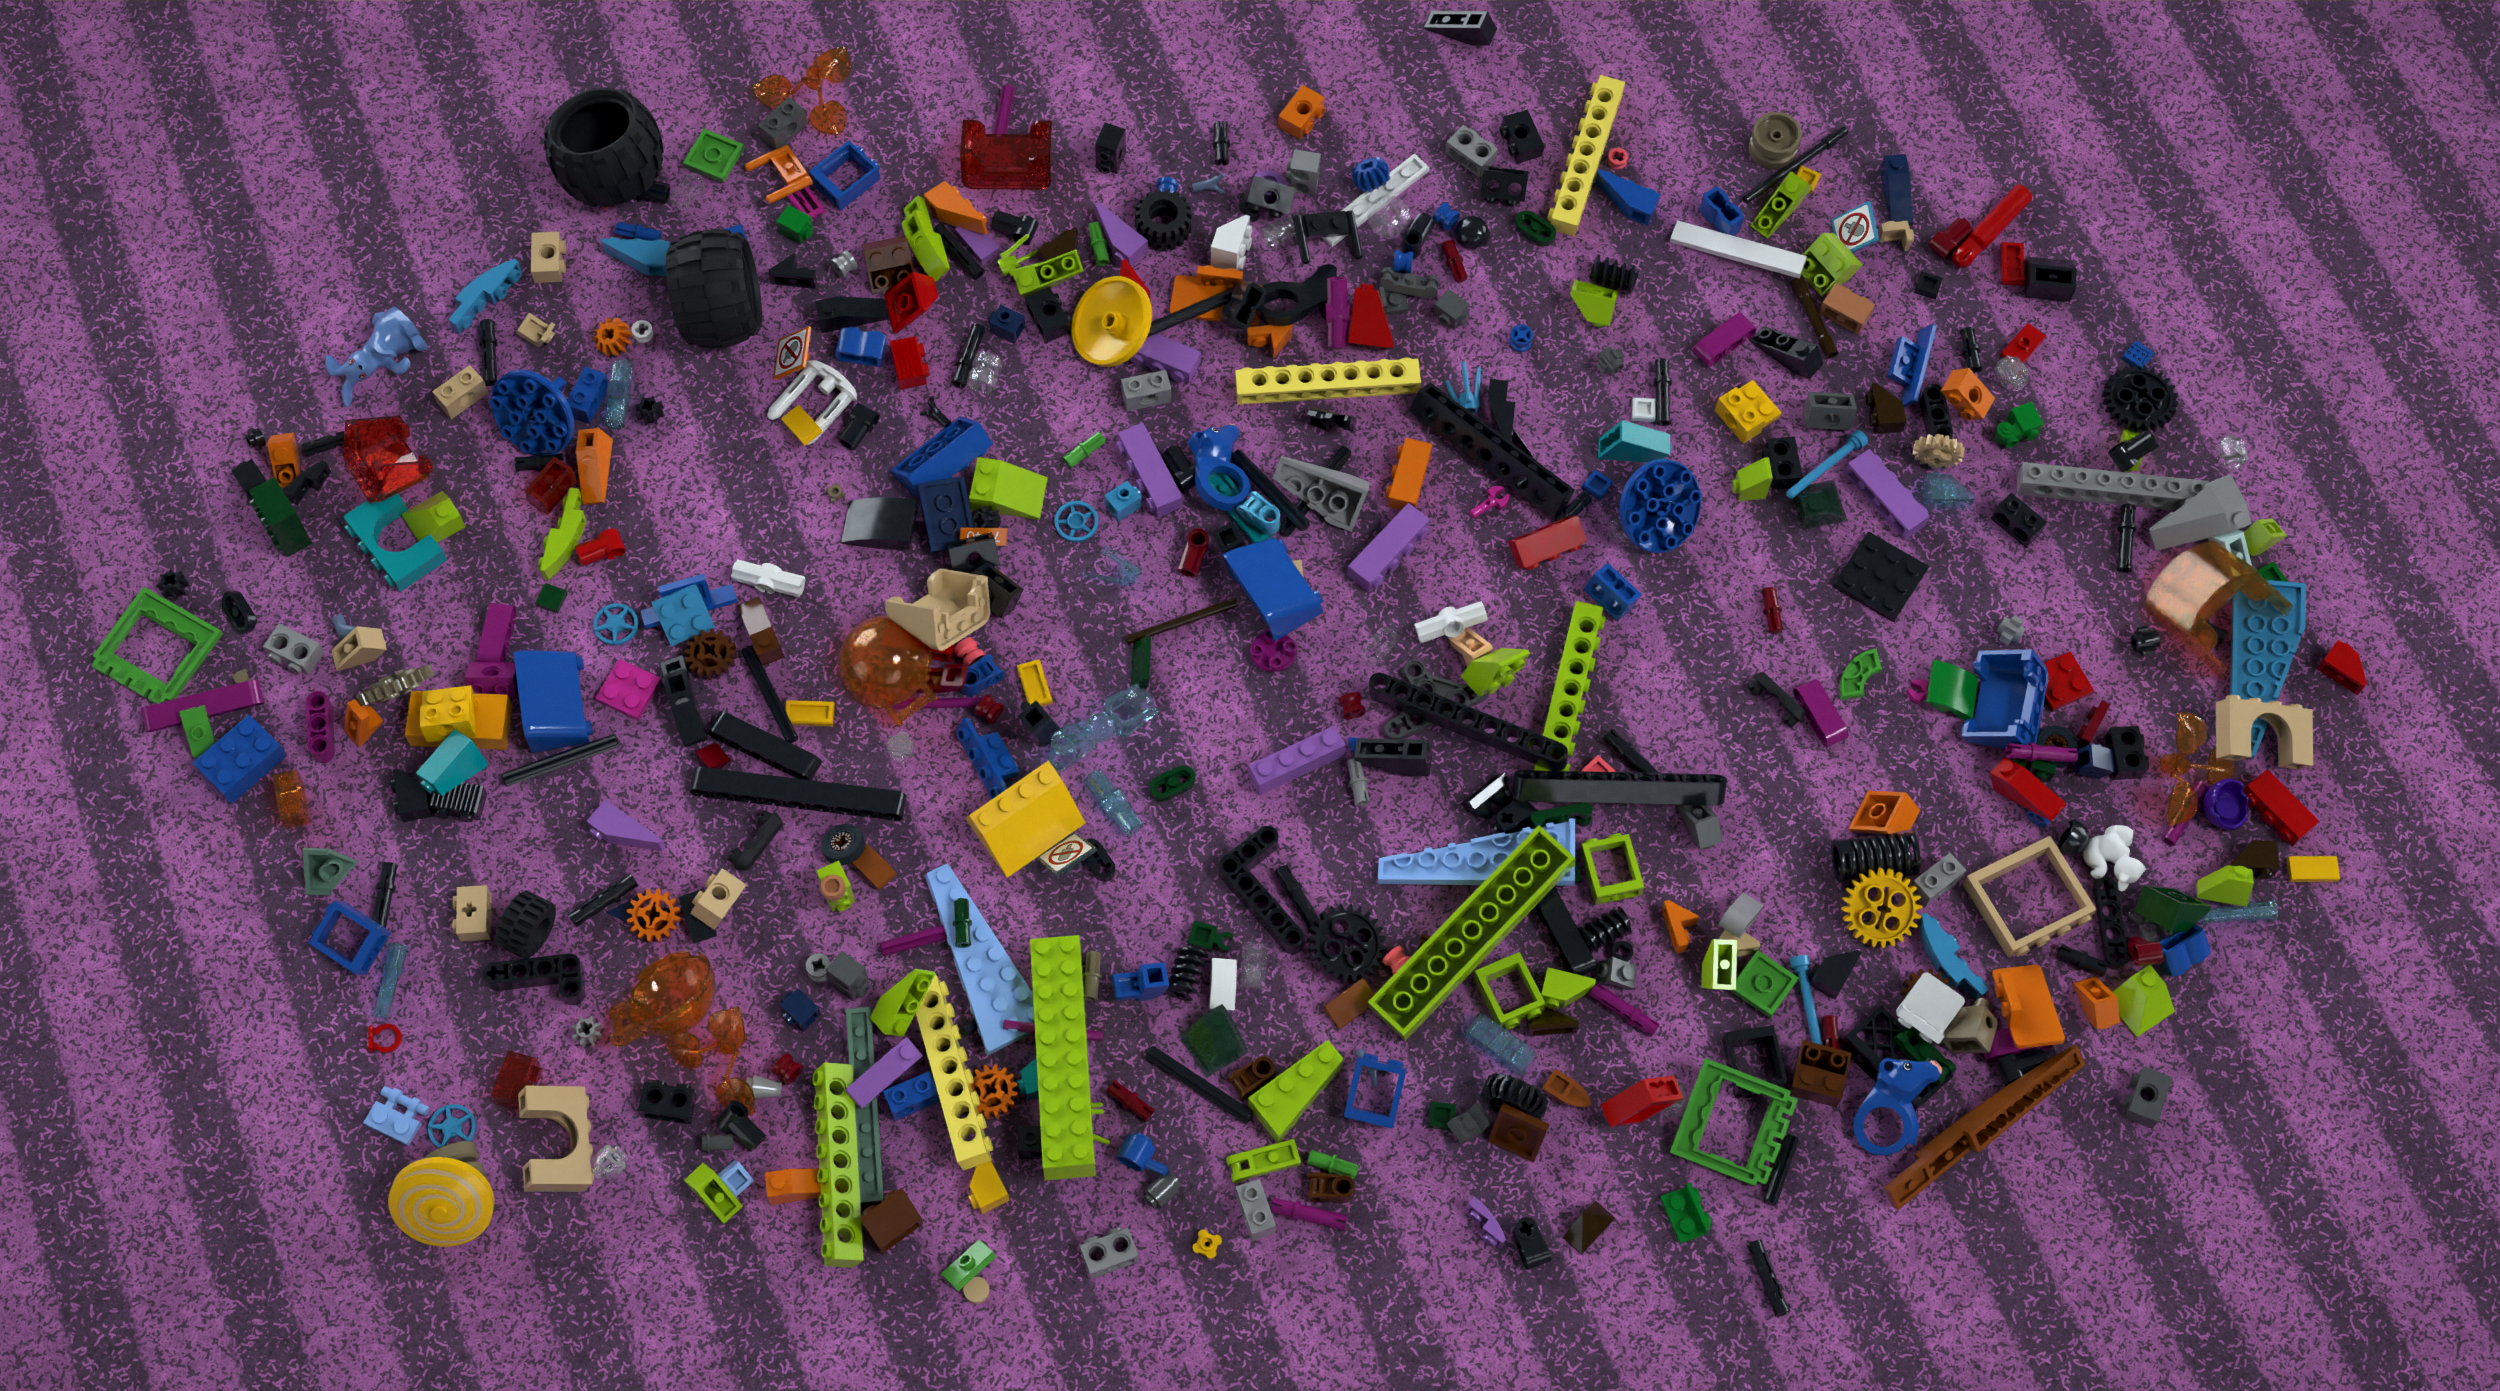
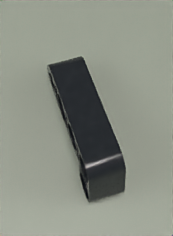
[482,953,585,1005]

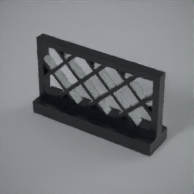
[1839,1005,1954,1112]

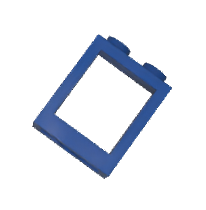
[809,140,880,211]
[309,901,391,975]
[1344,1053,1407,1129]

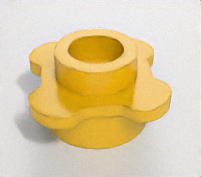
[1193,1229,1222,1259]

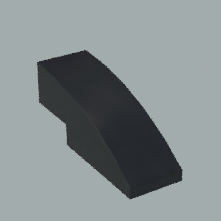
[1488,379,1515,442]

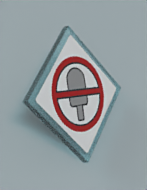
[1036,832,1097,877]

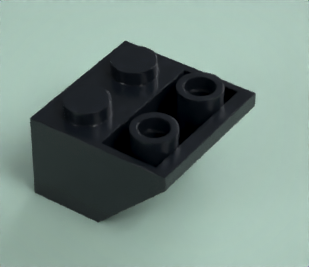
[2025,256,2077,302]

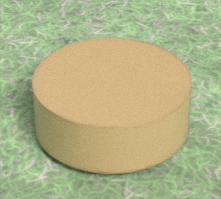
[963,1277,990,1304]

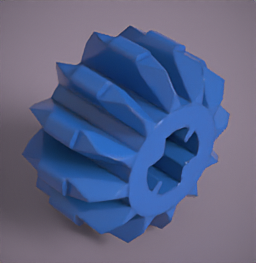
[1352,156,1390,192]

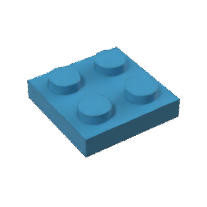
[652,583,715,646]

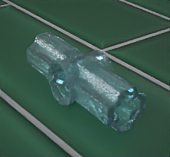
[604,359,634,430]
[1084,769,1143,838]

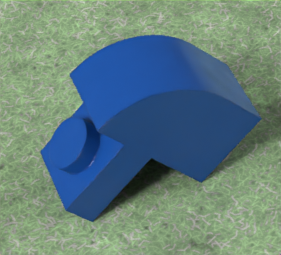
[1111,962,1169,1002]

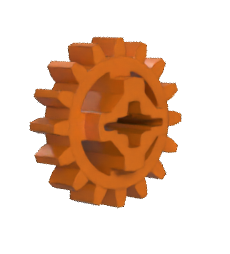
[627,888,681,942]
[971,1064,1019,1120]

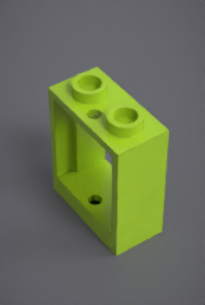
[1580,833,1645,905]
[1473,952,1546,1030]

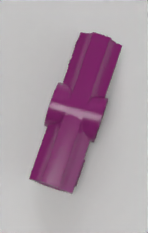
[1325,277,1349,348]

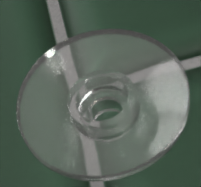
[1367,195,1412,238]

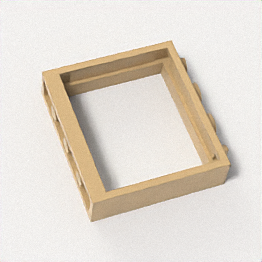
[1962,836,2097,958]

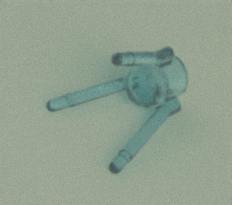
[1081,545,1142,587]

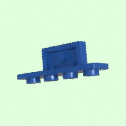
[1887,323,1937,408]
[641,573,737,628]
[955,718,1020,799]

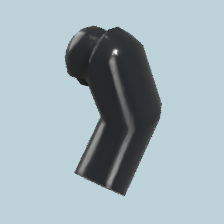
[1239,190,1260,222]

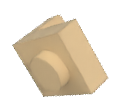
[1878,221,1914,251]
[516,313,555,348]

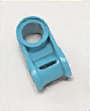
[1236,491,1280,535]

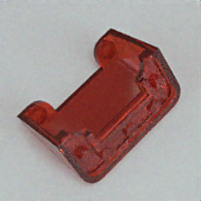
[960,120,1052,190]
[343,415,433,504]

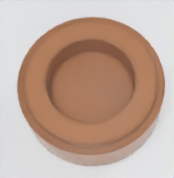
[820,875,846,901]

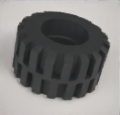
[1135,189,1191,251]
[496,890,556,959]

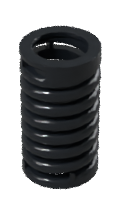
[1831,831,1921,883]

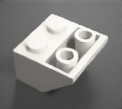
[1211,215,1253,271]

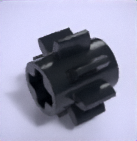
[635,396,664,426]
[972,506,1001,528]
[156,569,189,600]
[2130,625,2160,656]

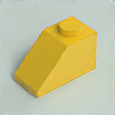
[968,1161,1009,1214]

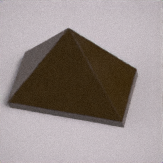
[1527,1008,1579,1037]
[1563,1201,1615,1255]

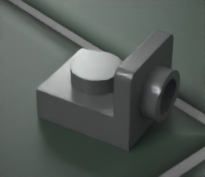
[1378,286,1409,316]
[1447,1103,1493,1144]

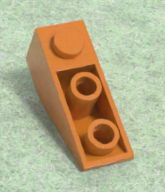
[923,181,988,235]
[576,428,613,505]

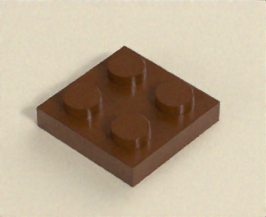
[1488,1103,1550,1162]

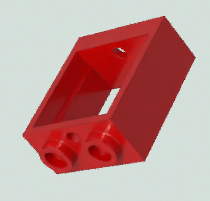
[1601,1075,1684,1127]

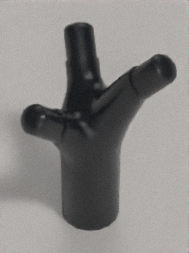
[920,397,951,428]
[959,1018,978,1038]

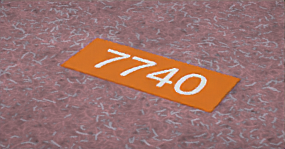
[960,528,1007,546]

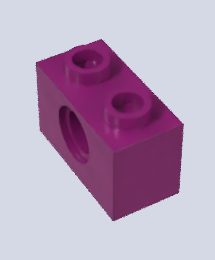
[465,662,518,698]

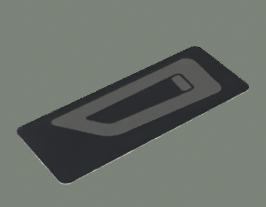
[1513,428,1536,460]

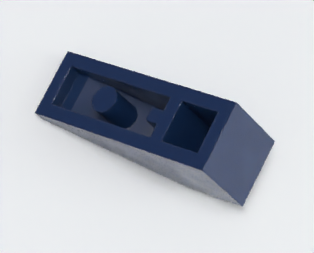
[1879,154,1913,225]

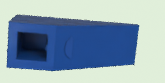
[1595,169,1661,226]

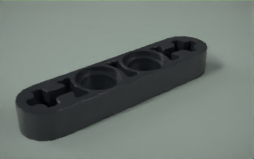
[2093,877,2129,970]

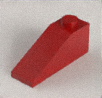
[1989,757,2066,821]

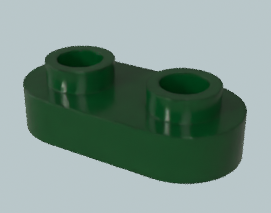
[1515,210,1556,246]
[1150,765,1195,801]

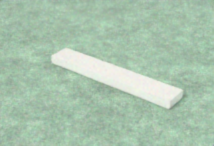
[1321,154,1430,247]
[1670,220,1807,279]

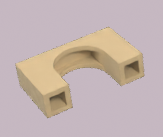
[2216,695,2313,770]
[518,1086,594,1192]

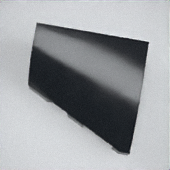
[1307,407,1356,432]

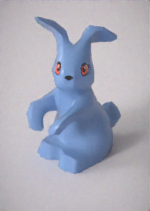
[325,307,429,408]

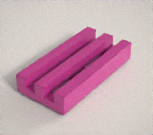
[783,185,825,219]

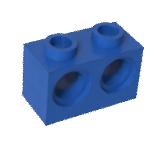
[567,367,610,424]
[1583,563,1642,622]
[883,1071,940,1121]

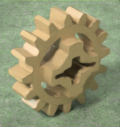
[1913,434,1965,468]

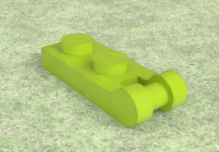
[1226,1139,1301,1183]

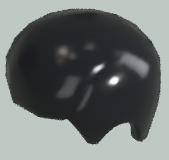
[1454,216,1490,250]
[2058,819,2089,856]

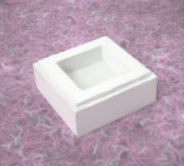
[1632,397,1656,422]

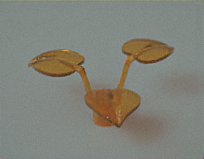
[752,46,851,135]
[2160,712,2235,826]
[665,1006,756,1115]

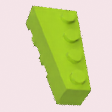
[1248,1040,1343,1143]

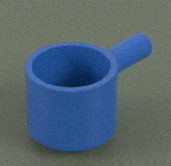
[1115,1132,1168,1176]

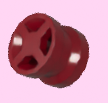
[1338,692,1366,720]
[975,694,1005,725]
[772,1053,804,1085]

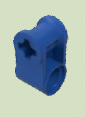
[960,654,1005,697]

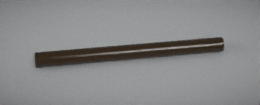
[1125,598,1239,645]

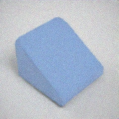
[718,1160,754,1197]

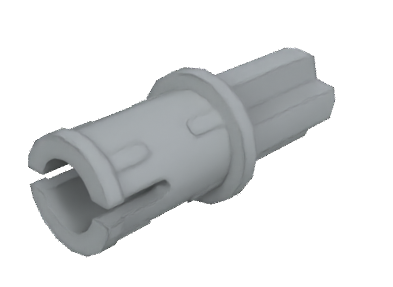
[1347,758,1370,806]

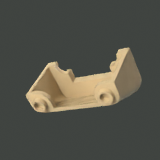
[885,568,990,651]

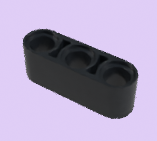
[1920,384,1953,439]

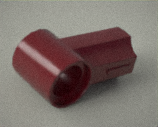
[1928,218,1973,260]
[1178,528,1209,578]
[2127,936,2163,966]

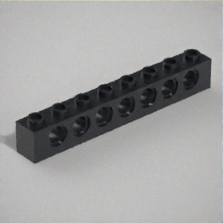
[1409,382,1575,518]

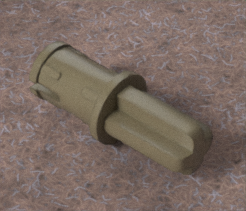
[1083,951,1102,1001]

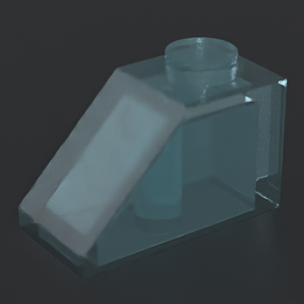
[1922,472,1975,509]

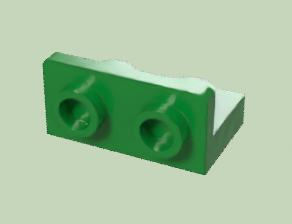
[1659,1183,1712,1245]

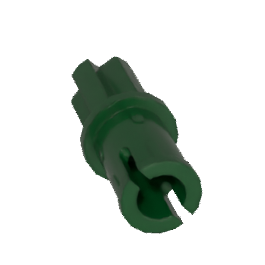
[953,898,972,948]

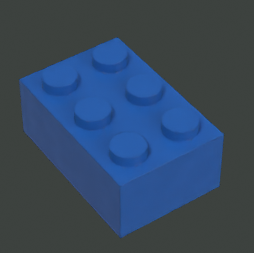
[193,715,287,804]

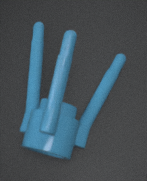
[1445,361,1481,414]

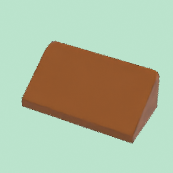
[1324,978,1374,1030]

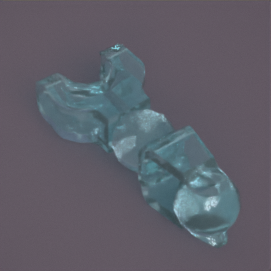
[1048,684,1159,771]

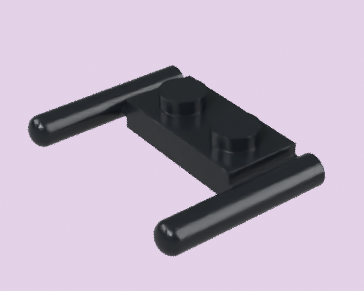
[1292,210,1363,264]

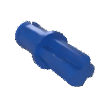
[615,222,661,241]

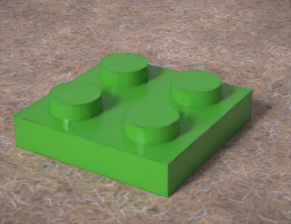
[683,129,744,184]
[1729,950,1799,1019]

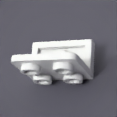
[1896,972,1965,1044]

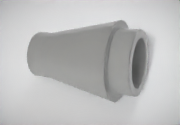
[745,1075,782,1100]

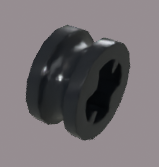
[1610,941,1634,962]

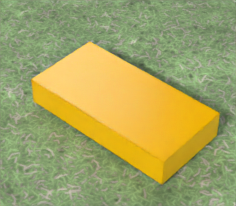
[781,405,823,446]
[1017,659,1053,706]
[785,700,835,727]
[2286,856,2340,882]

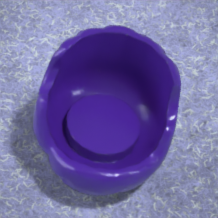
[2203,779,2249,831]

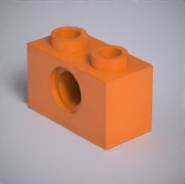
[1278,85,1326,140]
[1941,368,1995,421]

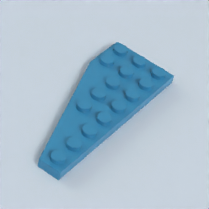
[2230,577,2306,759]

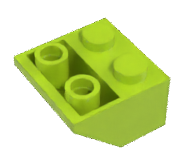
[1801,233,1862,297]
[1461,648,1530,697]

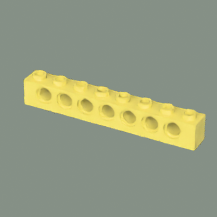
[1547,75,1625,237]
[1235,357,1421,405]
[916,975,993,1171]

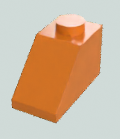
[2073,976,2120,1030]

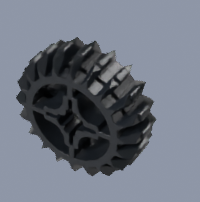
[1480,1073,1549,1120]

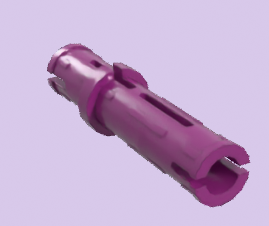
[2005,743,2078,763]
[2161,781,2210,846]
[1589,982,1660,1037]
[1270,1197,1348,1231]

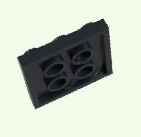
[1833,531,1929,622]

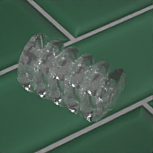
[1259,210,1304,252]

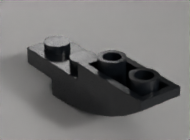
[660,655,708,747]

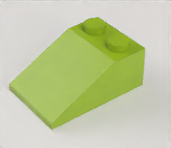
[969,457,1048,520]

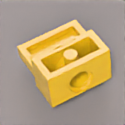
[1715,380,1782,444]
[420,685,476,742]

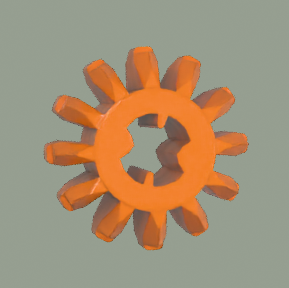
[592,317,633,357]

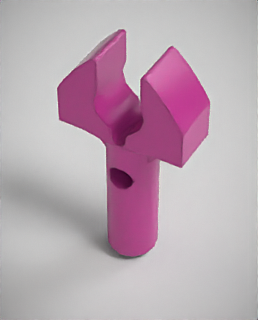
[1469,486,1509,518]
[1907,679,1929,704]

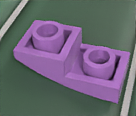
[1467,1196,1506,1249]

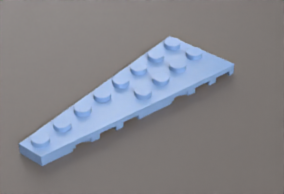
[1378,819,1575,886]
[925,863,1035,1056]

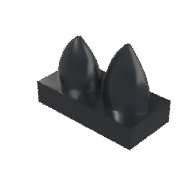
[1461,773,1512,819]

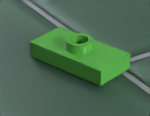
[179,705,216,758]
[941,1240,996,1291]

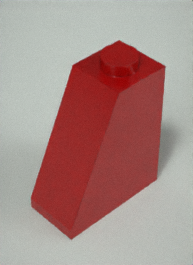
[1348,283,1394,348]

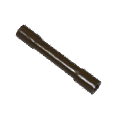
[1791,277,1839,359]

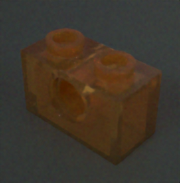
[272,769,311,829]

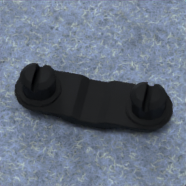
[1748,672,1806,728]
[728,810,783,871]

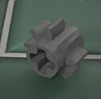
[1596,347,1625,375]

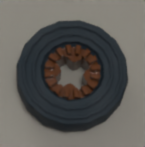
[2036,725,2078,768]
[821,824,865,866]

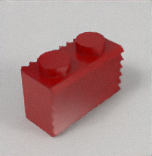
[890,336,930,390]

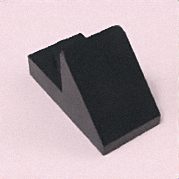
[768,253,817,289]

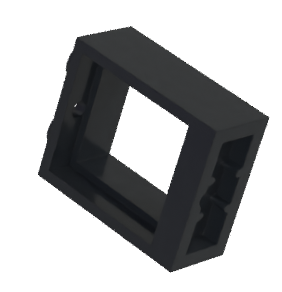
[1722,1025,1787,1099]

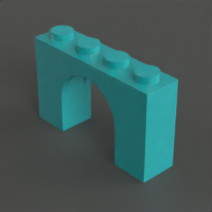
[343,485,447,592]

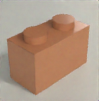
[1819,283,1875,335]

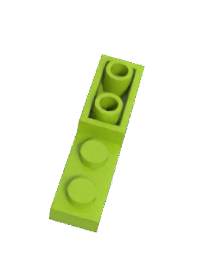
[901,195,950,282]
[538,488,587,580]

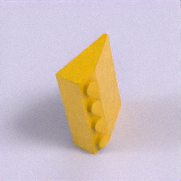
[965,760,1086,878]

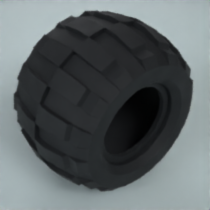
[544,87,664,207]
[666,229,762,349]

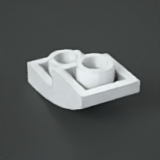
[1209,958,1237,1010]

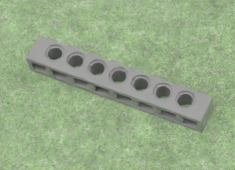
[2017,462,2209,511]

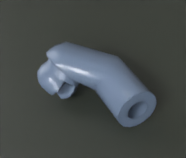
[332,615,356,639]

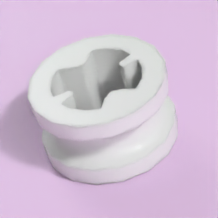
[631,320,653,343]

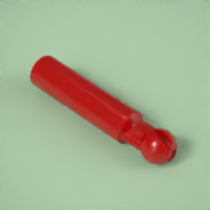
[1952,184,2032,268]

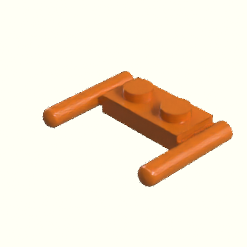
[744,144,813,204]

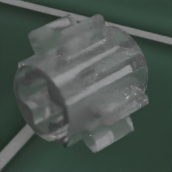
[887,731,915,762]

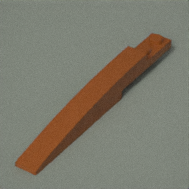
[1884,1044,2085,1210]

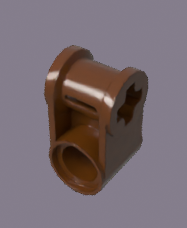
[1227,1056,1275,1101]
[1306,1172,1355,1203]

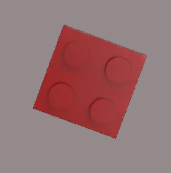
[2044,651,2094,712]

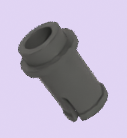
[702,1132,734,1153]

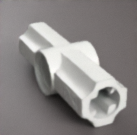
[731,559,806,597]
[1414,601,1488,643]

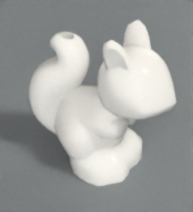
[2083,825,2146,892]

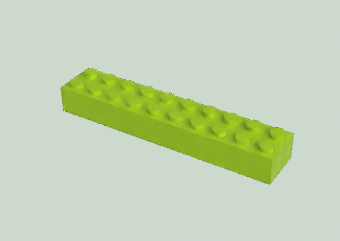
[1368,825,1575,1041]
[1030,935,1096,1181]

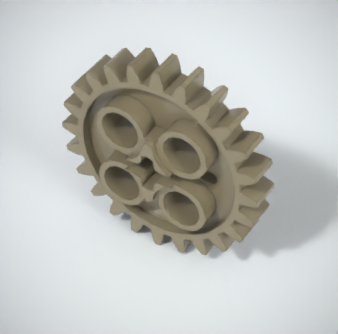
[356,664,434,706]

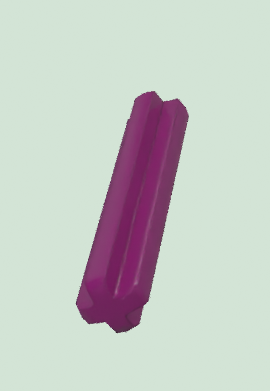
[992,84,1015,144]
[880,925,947,956]

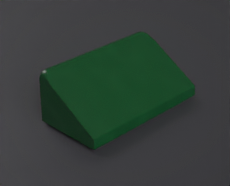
[1131,636,1151,688]

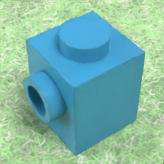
[1104,481,1142,522]

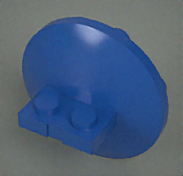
[490,370,574,455]
[1618,459,1702,553]

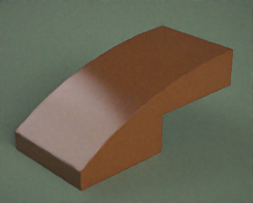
[850,842,897,890]

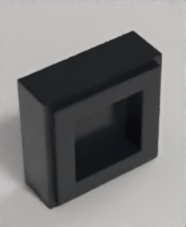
[1914,271,1943,300]

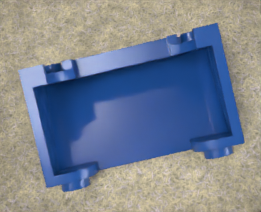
[1222,537,1324,641]
[1961,649,2048,749]
[514,650,593,753]

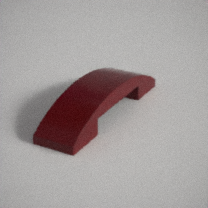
[876,662,969,693]

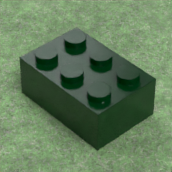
[249,477,313,557]

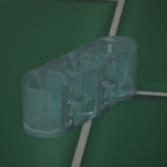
[1463,1013,1536,1075]

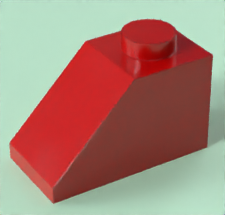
[2317,640,2367,696]

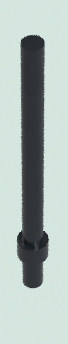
[1742,126,1848,204]

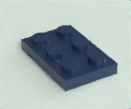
[917,476,974,553]

